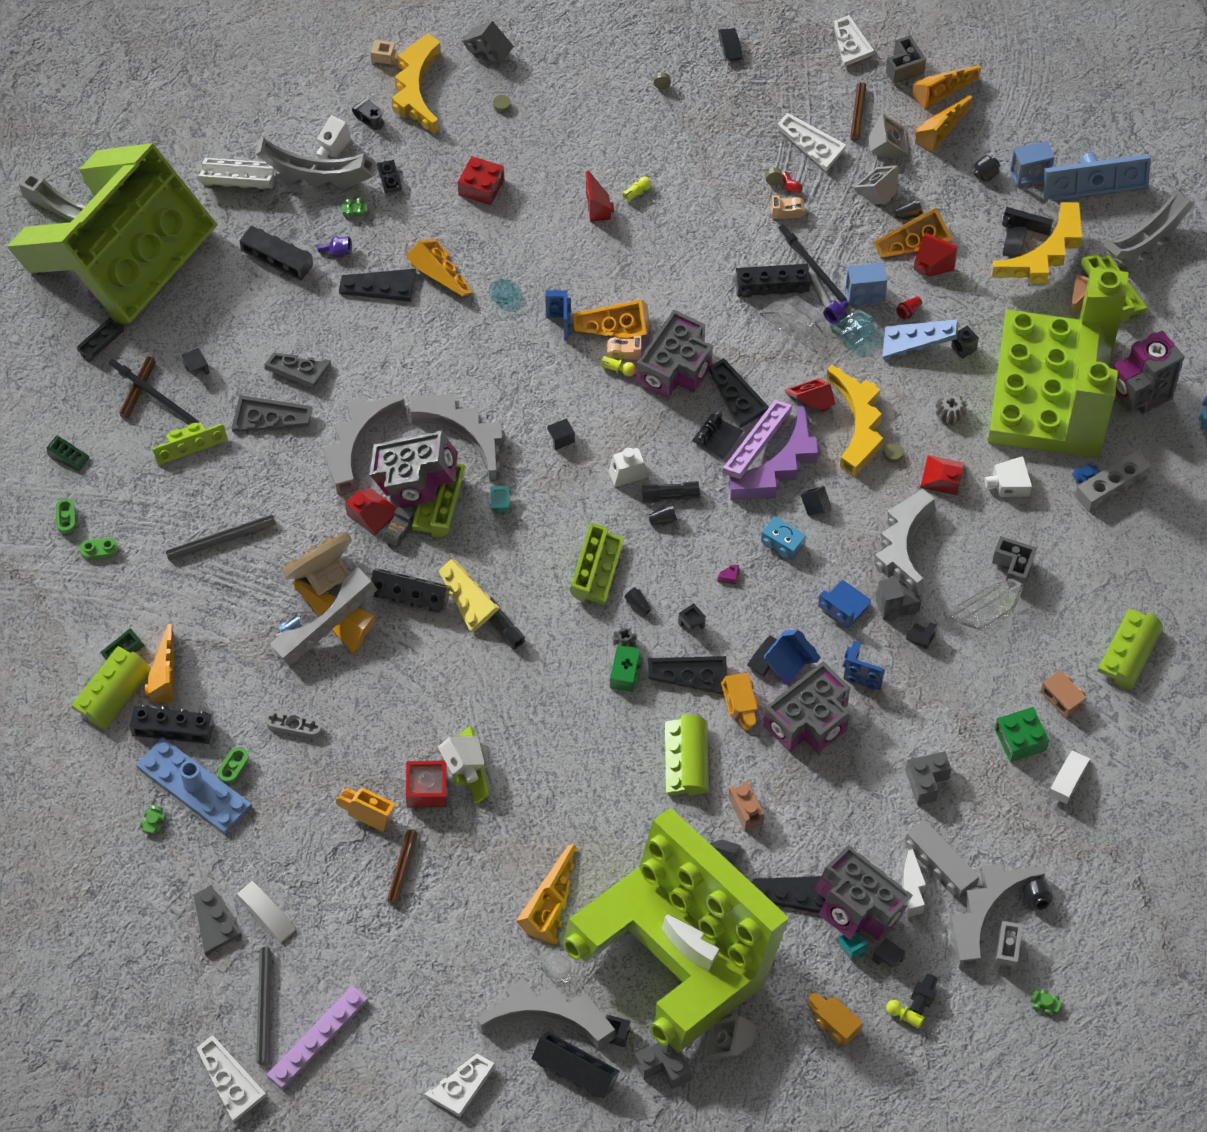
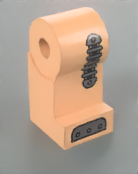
[771,196,805,219]
[607,336,641,360]

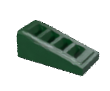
[46,435,90,471]
[100,628,145,660]

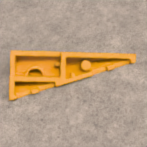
[293,579,375,654]
[516,844,578,945]

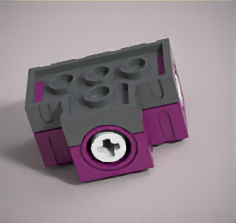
[637,309,713,398]
[1113,330,1185,414]
[369,430,458,508]
[763,661,850,753]
[814,845,913,941]

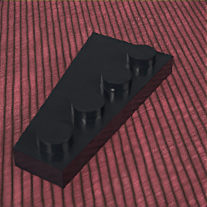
[339,268,417,302]
[709,358,769,429]
[648,656,727,695]
[752,876,825,913]

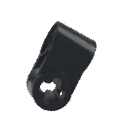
[352,98,384,130]

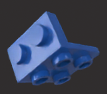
[545,289,571,340]
[818,580,871,628]
[764,629,821,685]
[843,641,885,690]

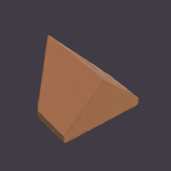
[1070,274,1088,315]

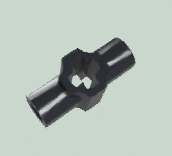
[909,974,938,1015]

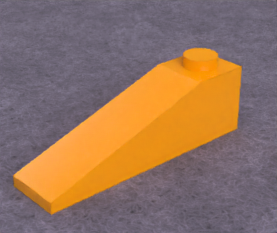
[912,65,981,109]
[915,95,972,153]
[873,207,953,258]
[406,239,473,296]
[572,299,650,339]
[145,624,174,703]

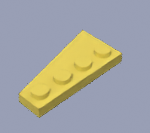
[439,559,500,632]

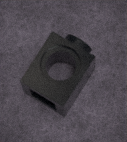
[951,325,979,359]

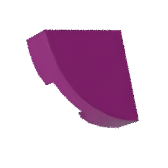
[717,565,739,584]

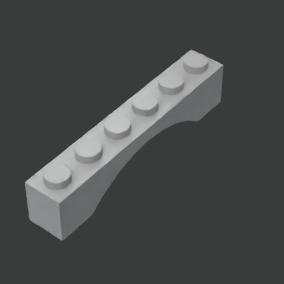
[19,172,85,221]
[270,567,377,667]

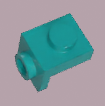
[490,486,510,513]
[837,932,869,960]

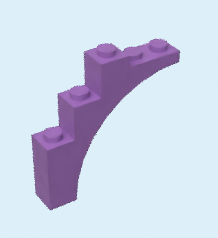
[729,406,821,500]

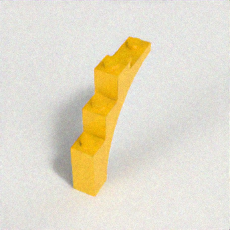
[392,33,441,134]
[991,202,1082,284]
[826,365,883,477]

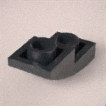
[718,28,743,61]
[377,159,402,193]
[1003,226,1027,258]
[747,635,777,676]

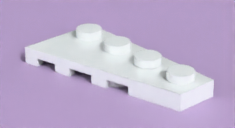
[777,113,846,172]
[196,1035,266,1123]

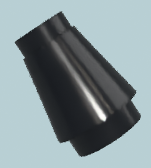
[895,200,923,219]
[648,505,677,525]
[624,587,652,616]

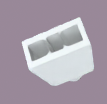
[316,115,351,159]
[609,448,649,487]
[984,457,1032,497]
[438,736,484,783]

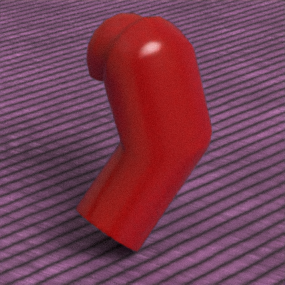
[782,172,803,193]

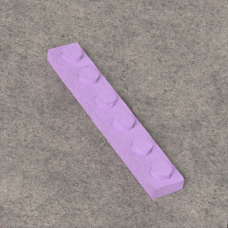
[723,400,792,479]
[267,985,368,1090]

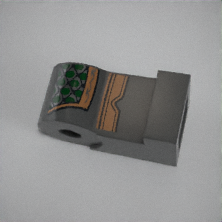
[383,507,414,547]

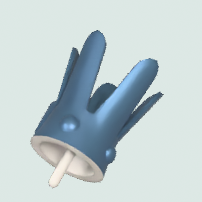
[276,614,300,637]

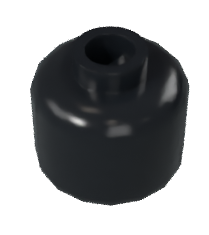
[973,155,1001,181]
[1023,879,1053,910]

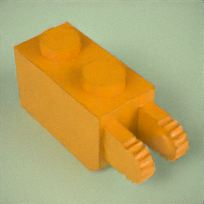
[721,673,759,731]
[335,788,396,832]
[808,993,863,1047]

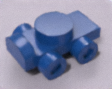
[1072,464,1100,484]

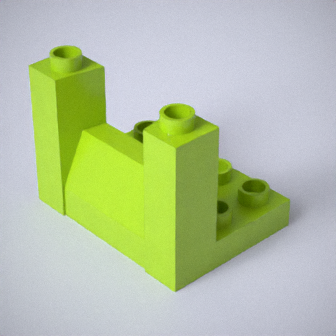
[7,143,218,324]
[988,267,1129,459]
[563,807,789,1053]

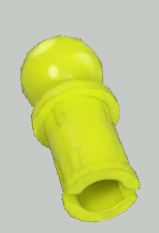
[622,177,652,202]
[601,356,636,377]
[886,1000,925,1029]

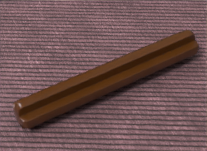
[850,82,866,140]
[119,356,156,419]
[387,830,417,904]

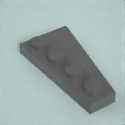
[231,395,313,432]

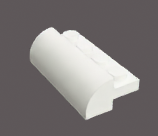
[198,158,275,189]

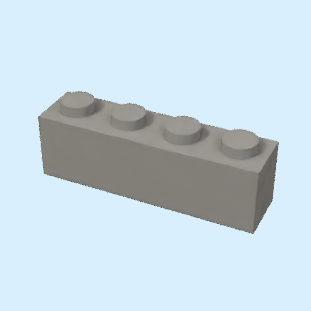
[905,820,979,899]

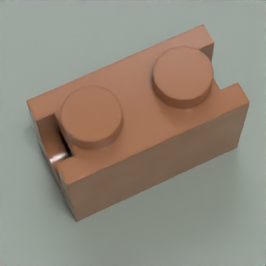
[1040,670,1087,719]
[728,780,764,831]

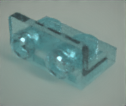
[830,309,876,348]

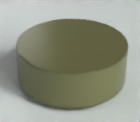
[653,72,671,89]
[493,95,511,112]
[765,168,783,185]
[884,443,903,463]

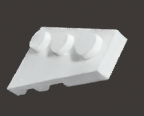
[834,15,874,67]
[425,1054,495,1117]

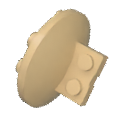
[282,532,352,597]

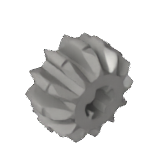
[935,392,967,424]

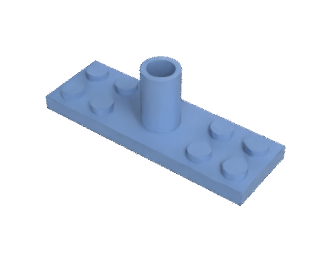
[1043,153,1151,202]
[136,737,252,835]

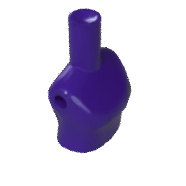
[317,236,352,257]
[823,300,849,325]

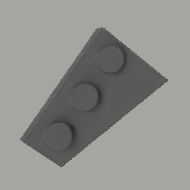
[264,352,331,389]
[193,885,241,956]

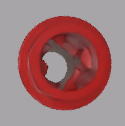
[896,296,923,319]

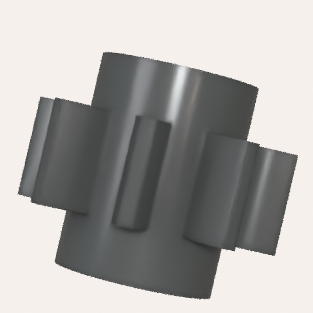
[613,627,637,647]

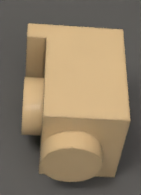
[370,39,398,65]

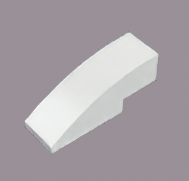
[1049,751,1090,804]
[902,849,926,917]
[237,881,296,943]
[662,914,719,972]

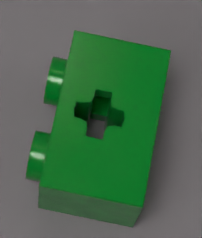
[610,645,643,692]

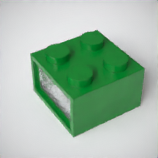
[994,707,1049,762]

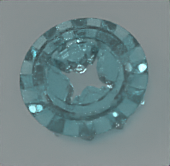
[489,279,518,305]

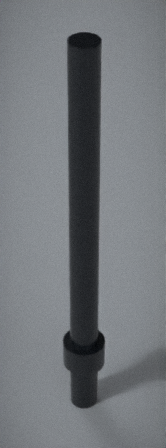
[778,224,847,303]
[108,359,199,424]

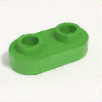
[55,498,76,534]
[79,538,119,560]
[218,747,249,784]

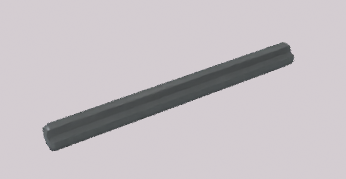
[166,514,275,560]
[256,947,271,1065]

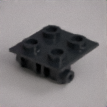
[692,411,743,458]

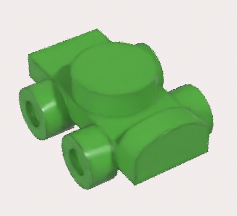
[342,198,368,217]
[140,805,166,835]
[1030,989,1062,1016]

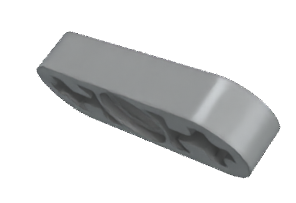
[265,711,322,739]

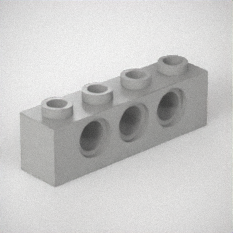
[1075,451,1151,512]

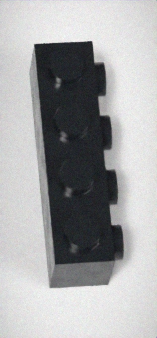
[239,225,313,280]
[735,263,810,297]
[371,568,451,612]
[129,705,214,744]
[531,1031,620,1099]

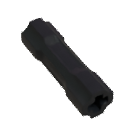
[642,481,700,502]
[489,596,525,649]

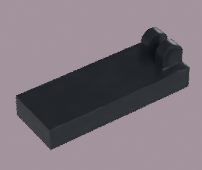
[1002,207,1053,236]
[77,318,124,361]

